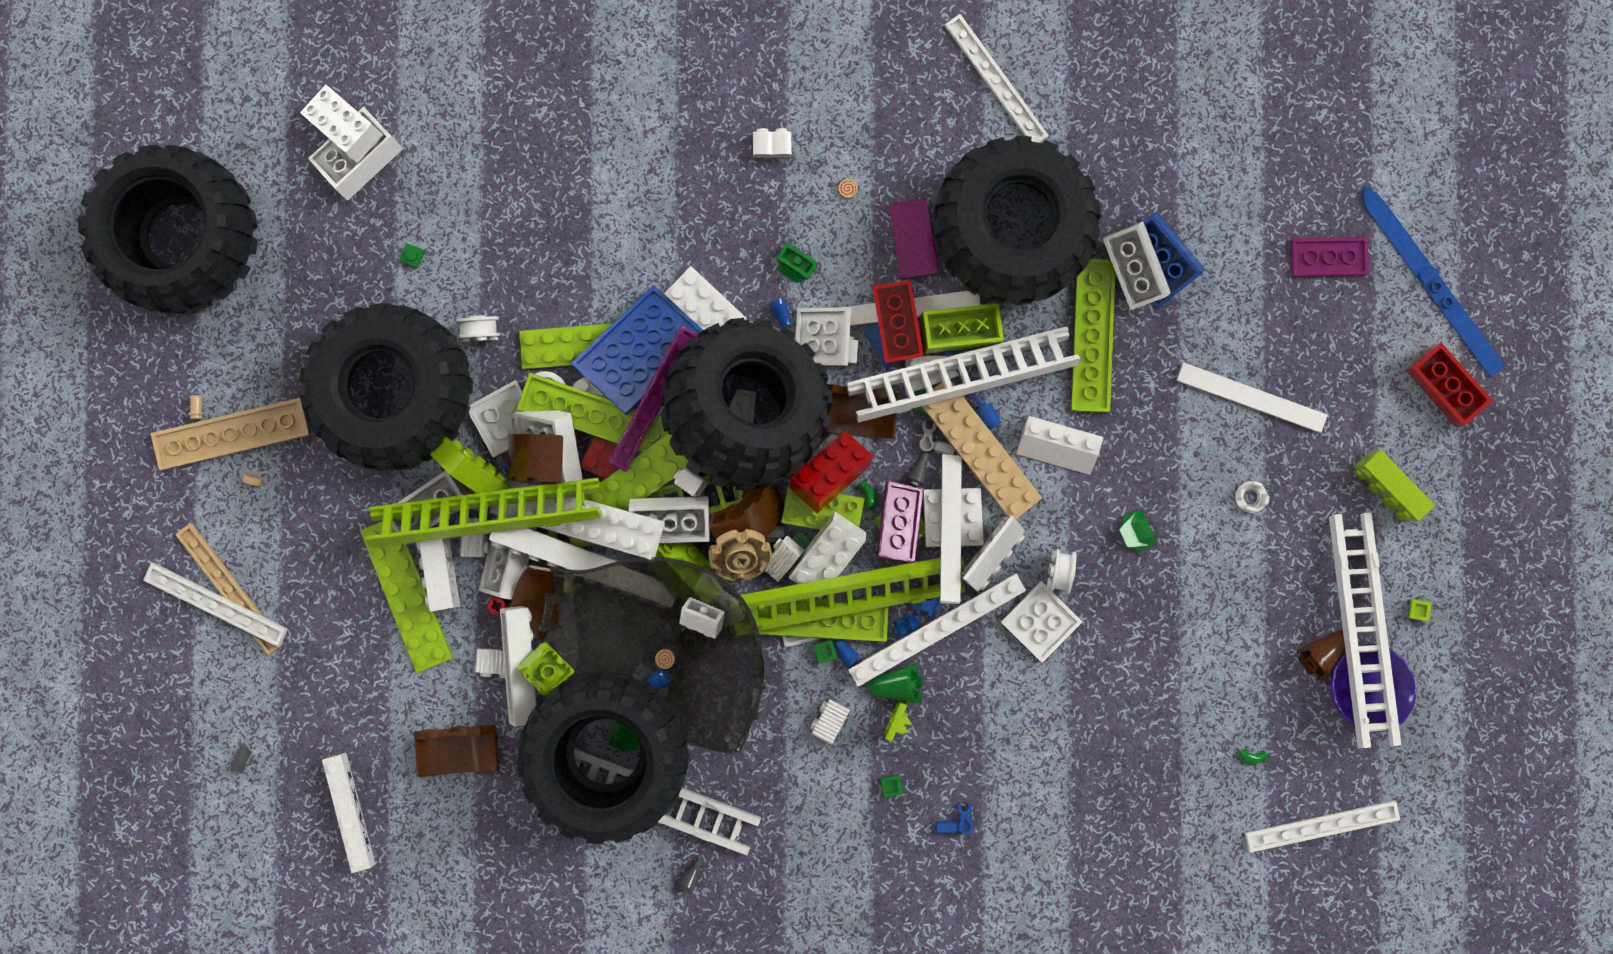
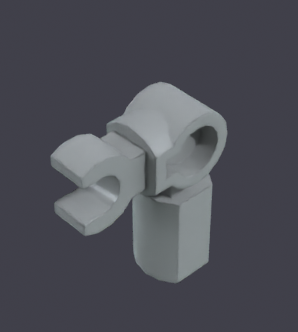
[919,421,955,455]

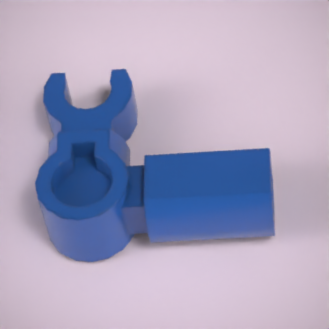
[936,803,973,835]

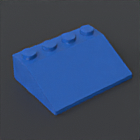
[1144,211,1206,309]

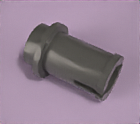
[230,747,252,773]

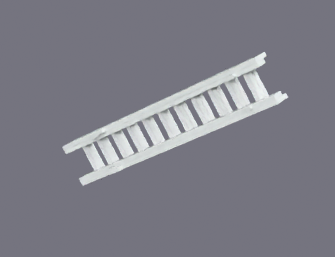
[847,326,1080,423]
[1329,513,1401,748]
[574,747,761,855]

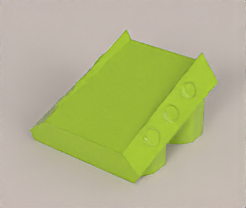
[517,642,574,696]

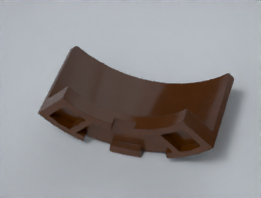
[825,384,899,439]
[507,434,563,482]
[709,485,785,541]
[509,565,573,641]
[414,725,499,778]

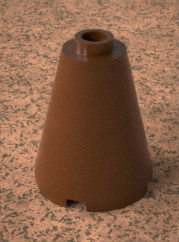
[1297,630,1346,681]

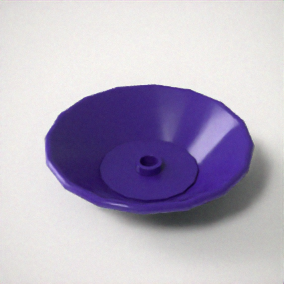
[1330,644,1417,733]

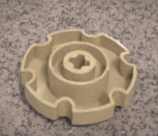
[709,529,772,581]

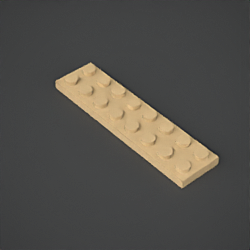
[921,379,1042,520]
[151,398,311,471]

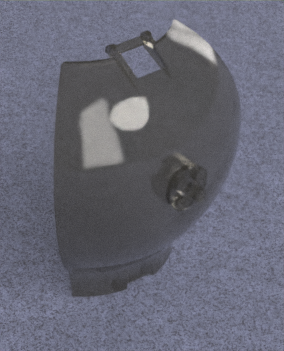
[539,557,766,754]

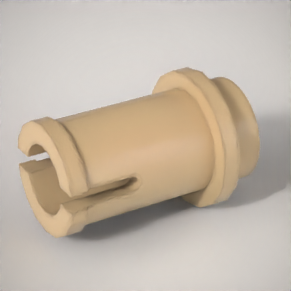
[188,395,204,420]

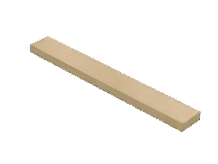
[175,523,285,656]

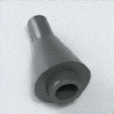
[906,452,929,488]
[677,856,704,893]

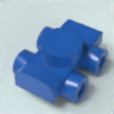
[912,598,941,617]
[892,613,920,638]

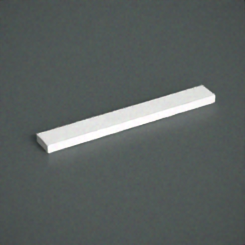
[944,14,1049,143]
[848,291,980,326]
[1176,362,1327,433]
[940,454,962,604]
[143,563,288,647]
[1244,800,1400,853]

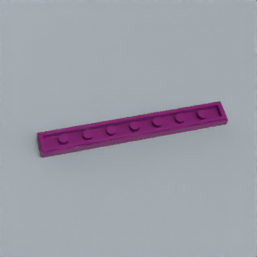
[608,325,698,472]

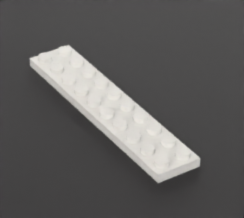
[489,477,665,560]

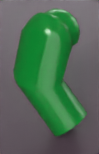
[858,481,877,510]
[1239,749,1269,766]

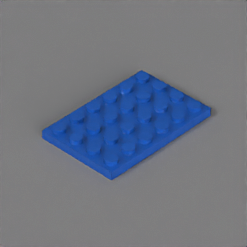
[571,285,703,416]

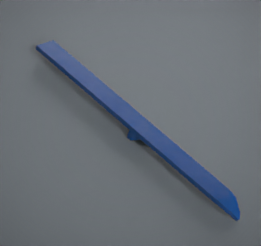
[1362,186,1506,377]

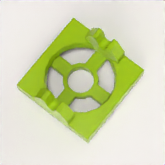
[884,701,912,742]

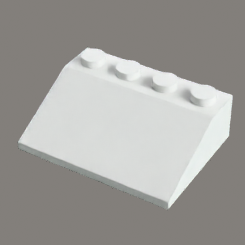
[308,107,403,201]
[513,410,583,486]
[961,516,1025,592]

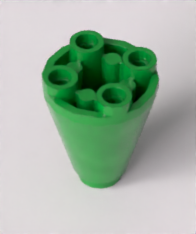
[868,664,923,704]

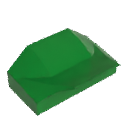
[776,242,819,283]
[1119,509,1156,552]
[609,721,639,751]

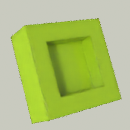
[1407,599,1432,622]

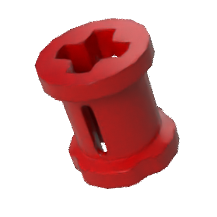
[488,597,508,615]

